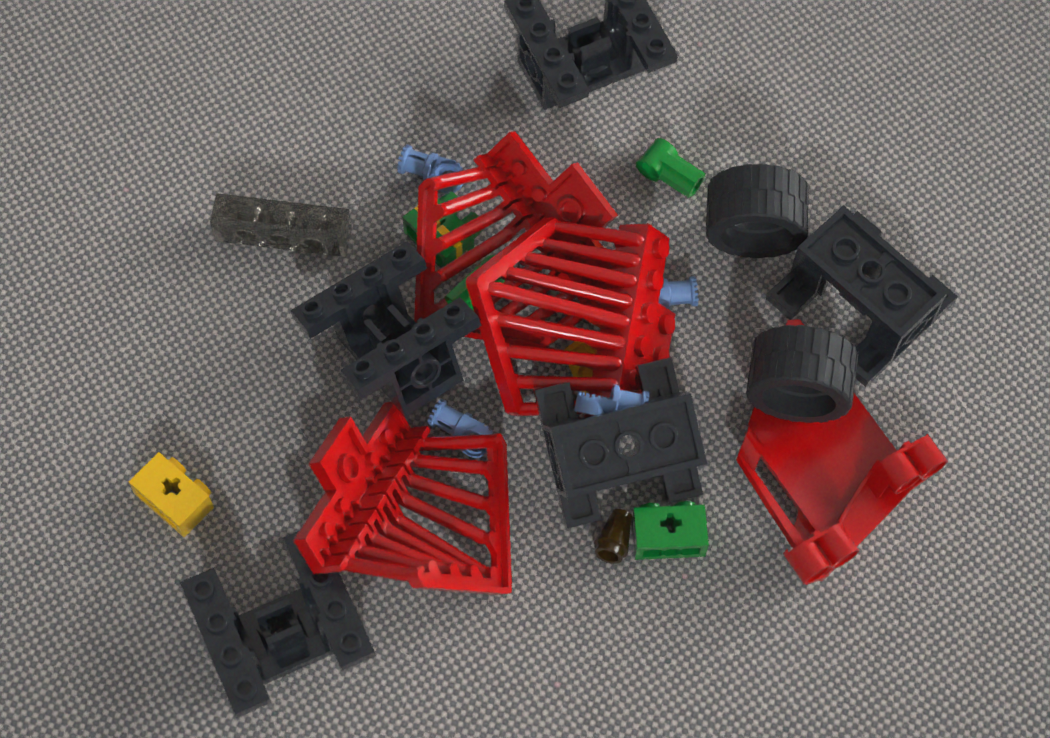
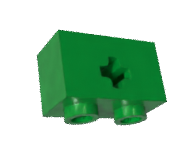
[632,501,709,560]

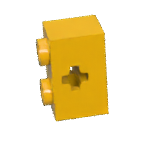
[128,452,214,538]

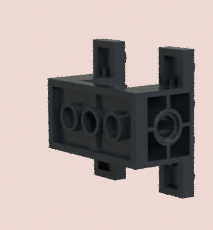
[504,0,678,110]
[766,205,958,387]
[290,241,481,417]
[533,357,707,529]
[180,530,376,718]

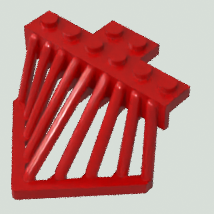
[414,131,618,348]
[466,217,675,418]
[293,401,512,595]

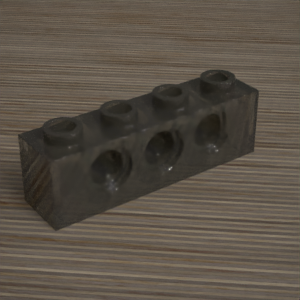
[210,193,352,257]

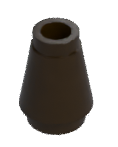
[594,509,632,564]

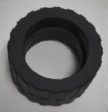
[706,164,809,258]
[746,325,858,423]

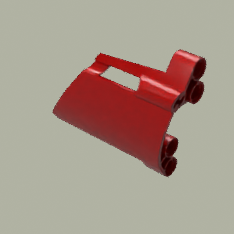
[736,319,948,585]

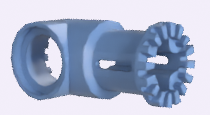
[397,145,463,193]
[658,276,699,309]
[574,384,649,415]
[427,398,493,458]

